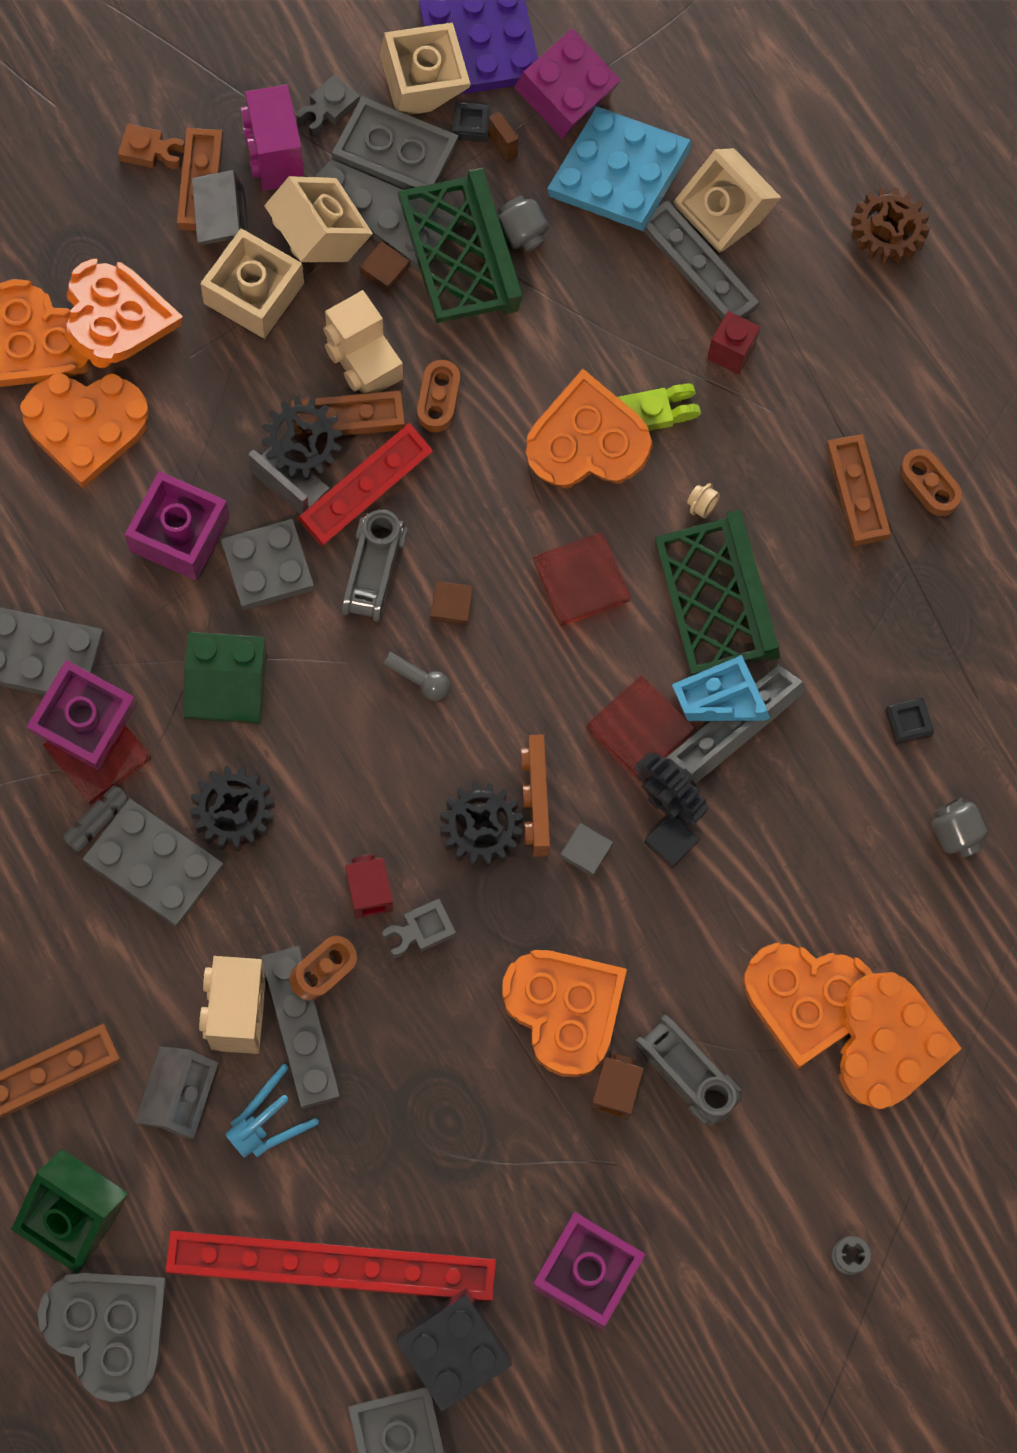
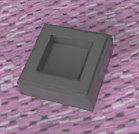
[560,823,613,877]

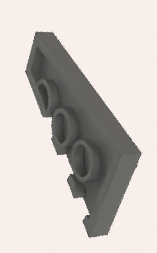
[315,159,464,272]

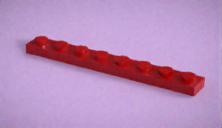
[165,1231,496,1302]

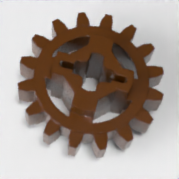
[851,188,930,264]

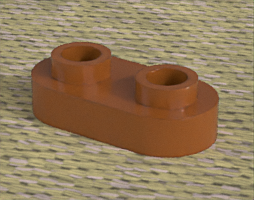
[417,360,460,432]
[900,449,962,516]
[289,936,357,1001]

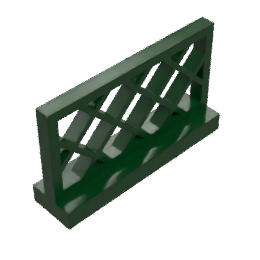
[398,168,522,323]
[655,509,780,676]

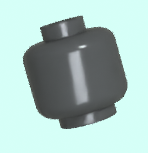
[498,196,549,252]
[931,798,989,858]

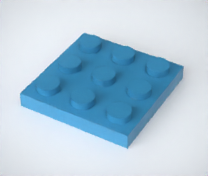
[547,107,692,231]

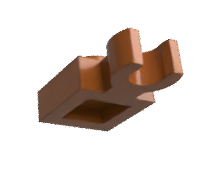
[118,123,185,169]

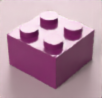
[514,28,621,139]
[240,84,304,191]
[124,471,230,581]
[27,660,137,771]
[531,1212,646,1331]

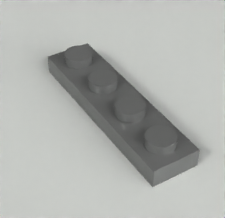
[644,200,759,320]
[666,665,807,784]
[261,946,340,1109]

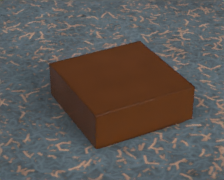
[488,112,519,162]
[359,241,410,292]
[431,581,473,625]

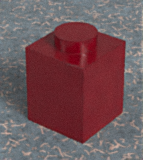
[707,311,760,375]
[345,855,393,919]

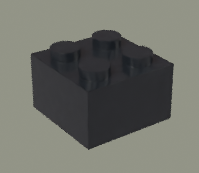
[396,1287,512,1412]

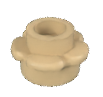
[687,483,720,519]

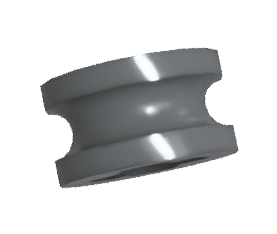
[831,1236,871,1275]

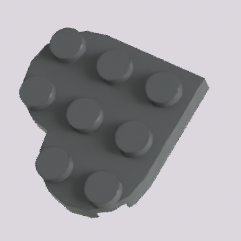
[37,1273,167,1403]

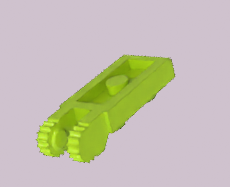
[618,383,701,431]

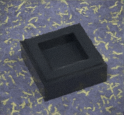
[452,102,490,143]
[885,698,935,745]
[644,816,699,869]

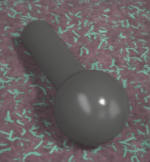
[382,652,451,701]

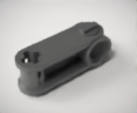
[342,509,408,623]
[634,1015,742,1127]

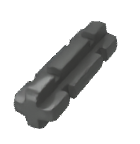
[63,785,129,852]

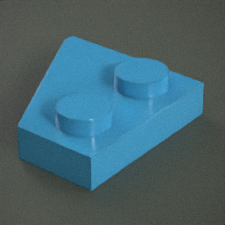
[672,655,770,721]

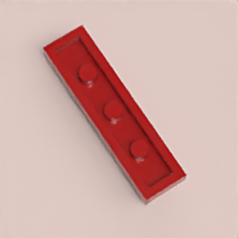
[297,423,433,547]

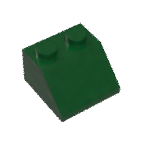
[184,632,267,724]
[11,1149,128,1274]

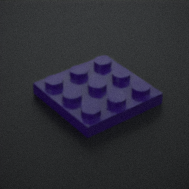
[419,0,538,95]

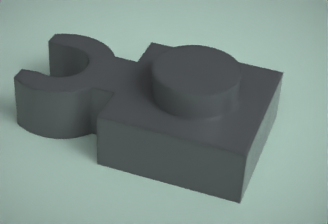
[296,74,360,136]
[382,899,456,958]

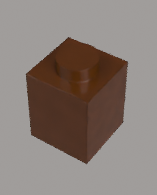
[590,1055,644,1120]

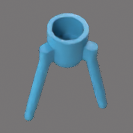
[225,1064,319,1158]

